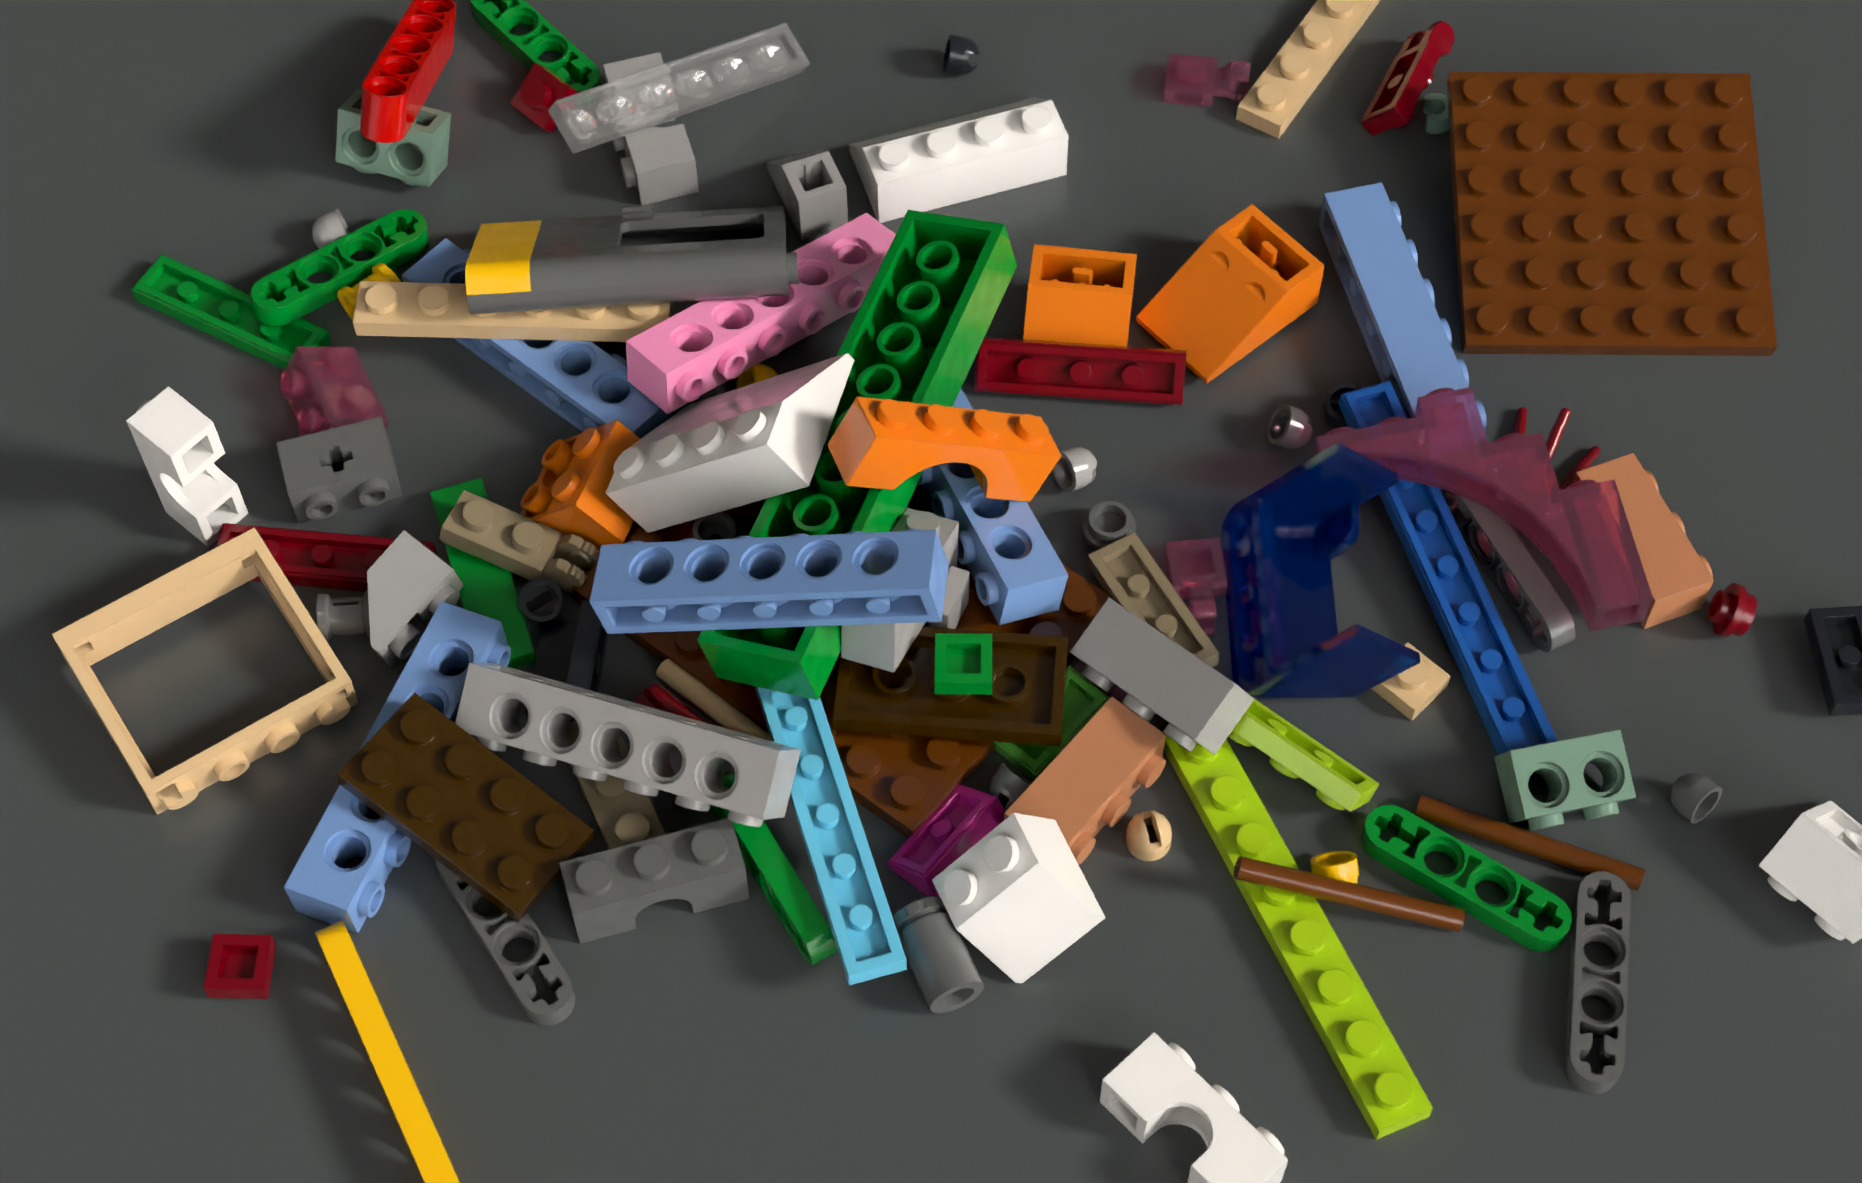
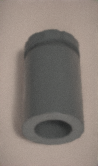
[893,896,984,1014]

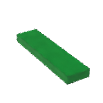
[131,254,331,378]
[430,478,536,668]

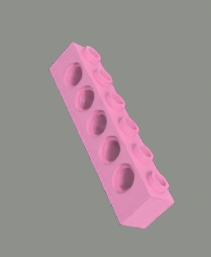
[626,212,896,414]

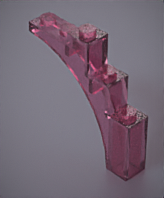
[1314,387,1653,631]

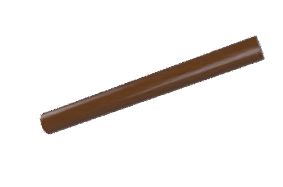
[1415,795,1645,891]
[1234,856,1465,932]

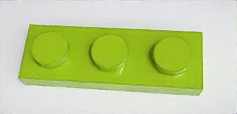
[1228,697,1379,812]

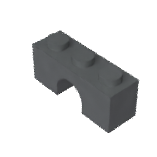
[560,819,750,944]

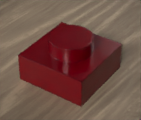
[510,62,578,133]
[204,934,277,999]

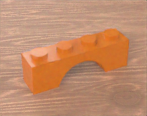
[827,397,1062,502]

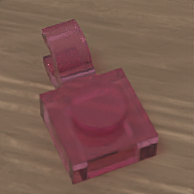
[1164,54,1251,107]
[1165,538,1227,635]

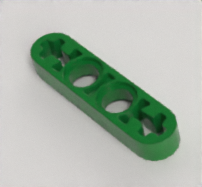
[470,0,602,108]
[251,209,429,326]
[710,771,838,966]
[1361,805,1572,952]

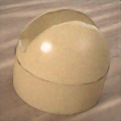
[1125,810,1172,861]

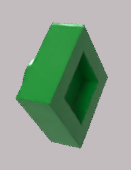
[935,633,992,695]

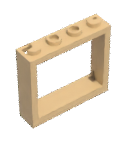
[52,527,358,815]

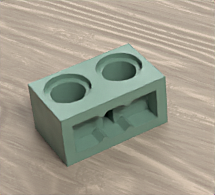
[336,89,451,187]
[1494,730,1636,831]

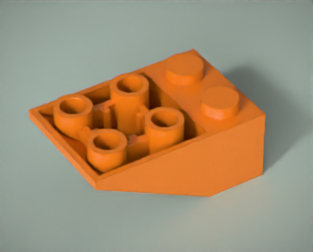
[1136,204,1325,384]

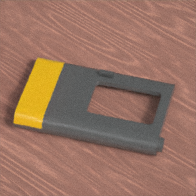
[465,204,799,315]

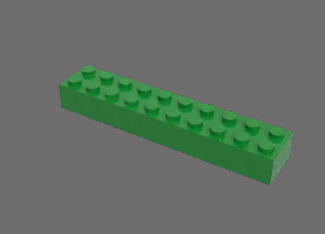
[697,210,1017,700]

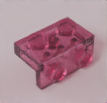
[281,347,389,436]

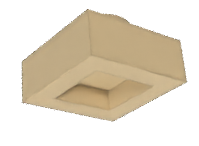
[1369,642,1451,721]

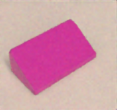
[887,784,1005,897]

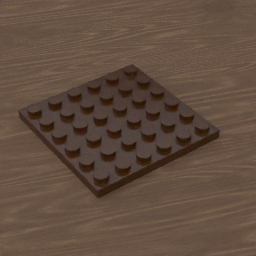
[1447,72,1777,356]

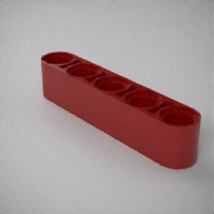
[360,0,456,143]

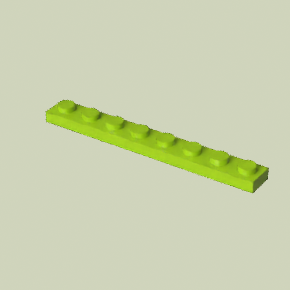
[1164,735,1433,1140]

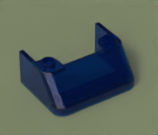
[1221,442,1421,699]

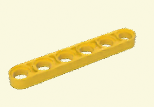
[315,920,460,1183]

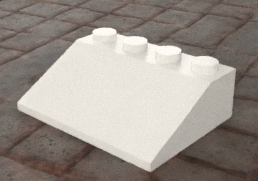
[605,353,854,533]

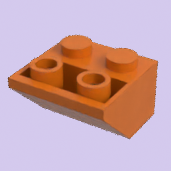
[1023,244,1137,346]
[520,420,640,551]

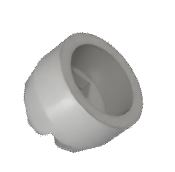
[312,209,350,248]
[1052,447,1097,492]

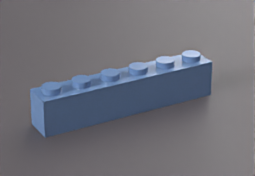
[1318,182,1487,463]

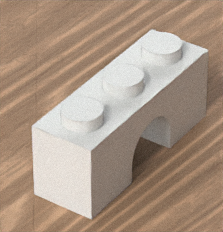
[126,386,249,547]
[1100,1032,1288,1183]

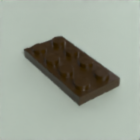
[833,627,1068,746]
[337,693,594,923]

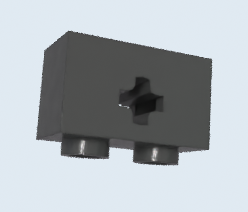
[276,416,403,523]

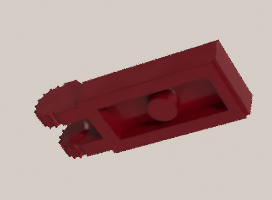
[1361,20,1456,136]

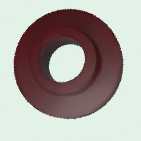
[1708,583,1757,637]

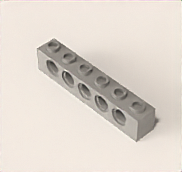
[455,663,801,827]

